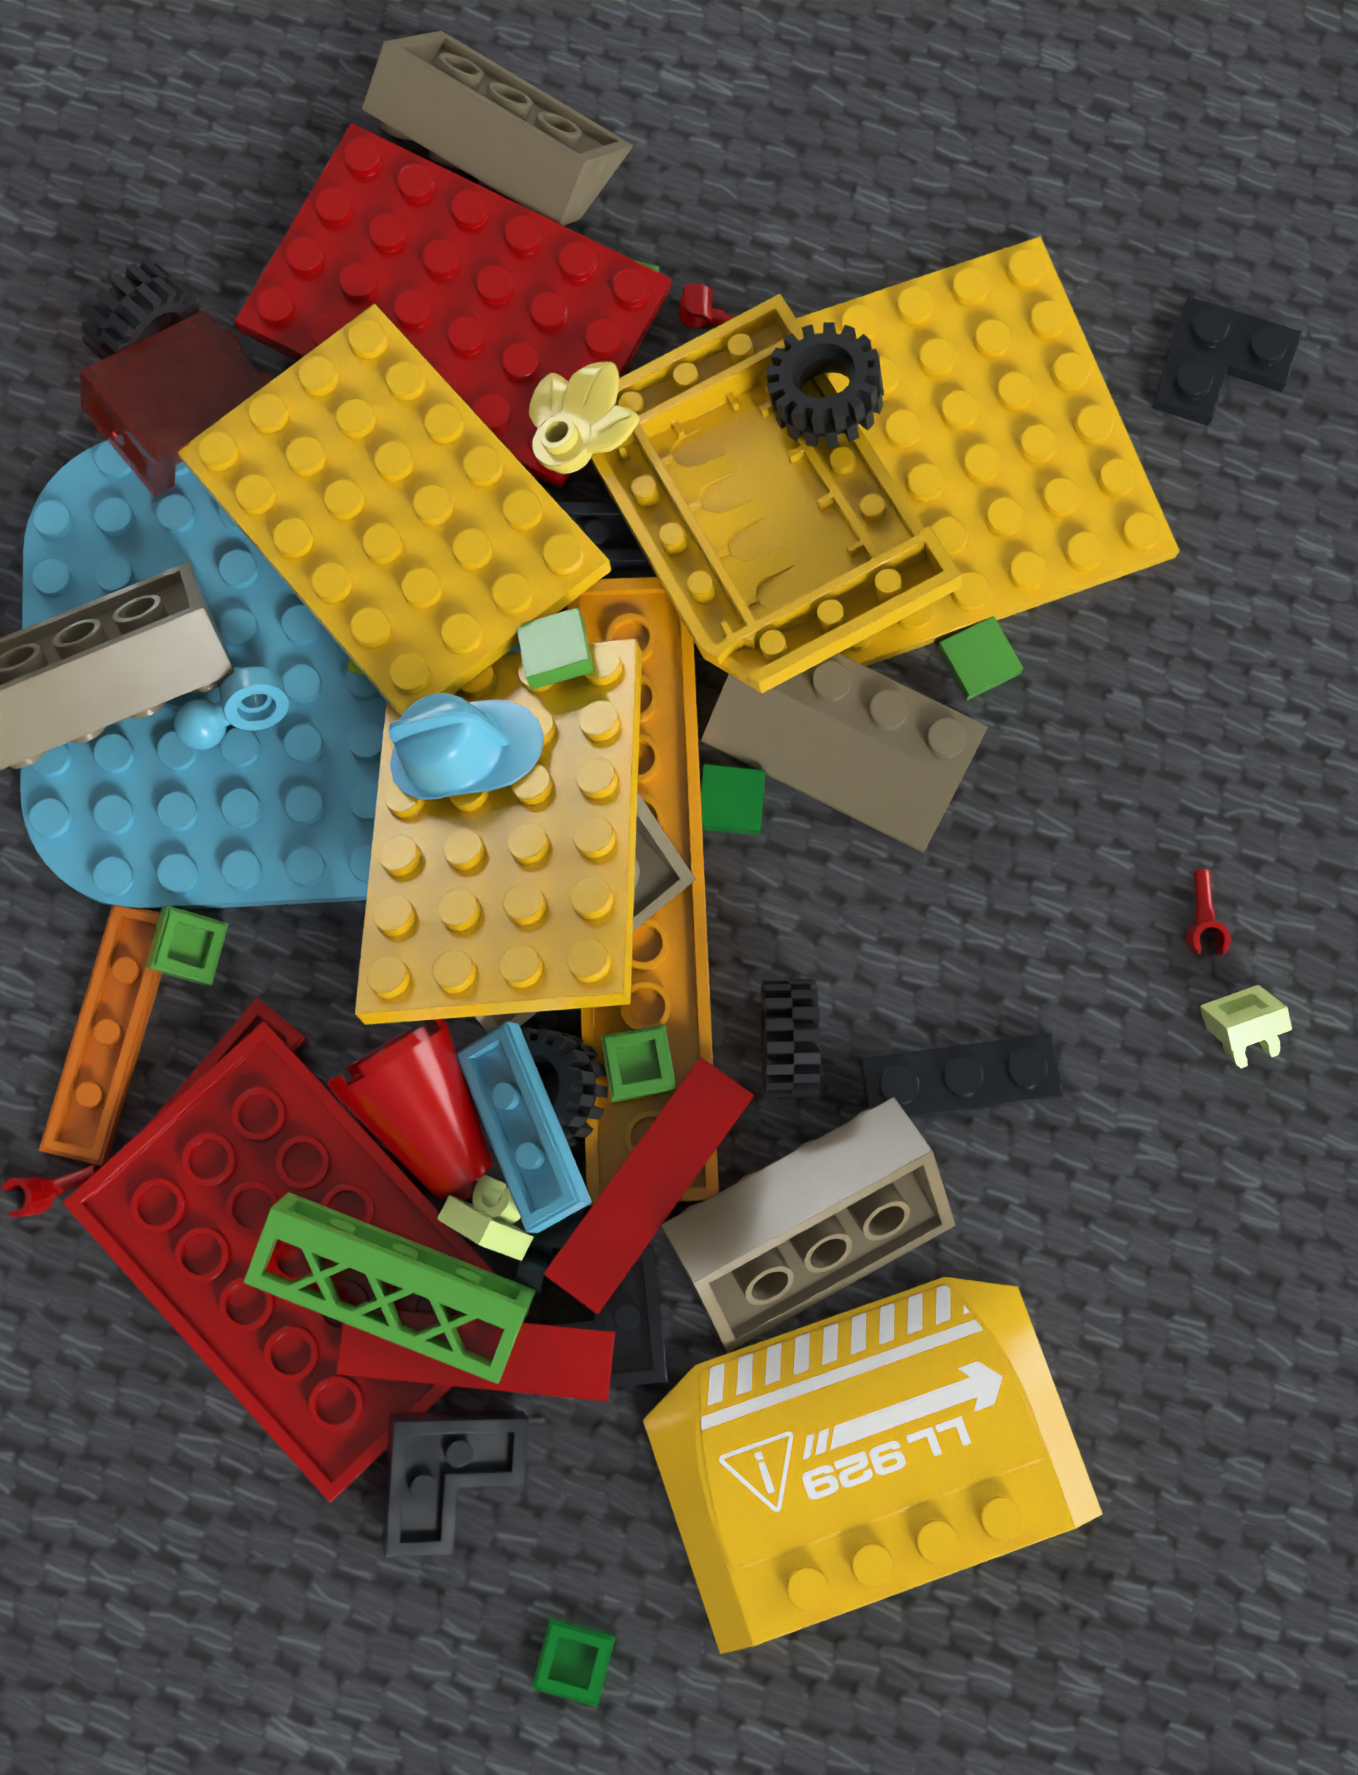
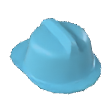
[389,693,544,800]

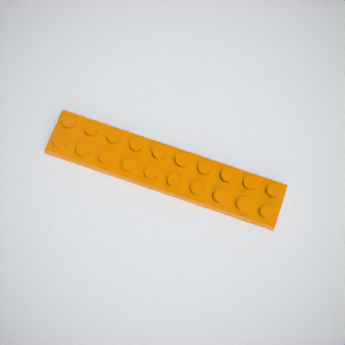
[568,577,719,1207]

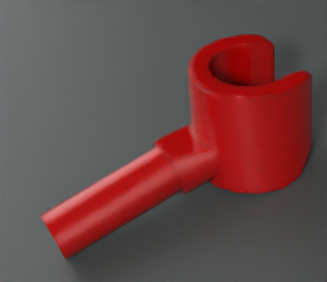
[679,284,736,328]
[1186,869,1231,955]
[1,1164,99,1218]

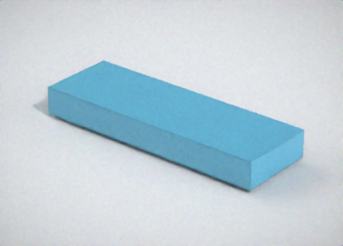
[457,1021,592,1233]

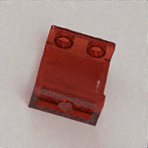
[80,310,272,497]

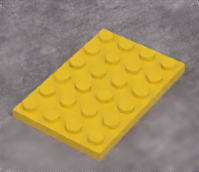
[177,304,611,717]
[355,638,642,1025]

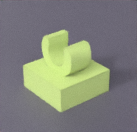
[1200,985,1292,1068]
[437,1175,533,1261]

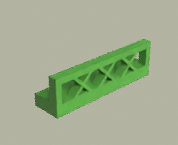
[243,1192,536,1384]

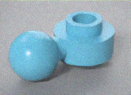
[174,667,289,750]

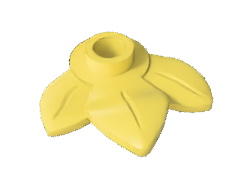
[529,362,640,474]

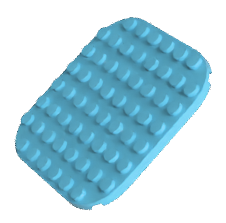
[20,429,521,911]

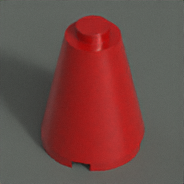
[326,1019,494,1201]

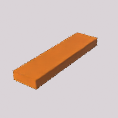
[38,905,162,1166]

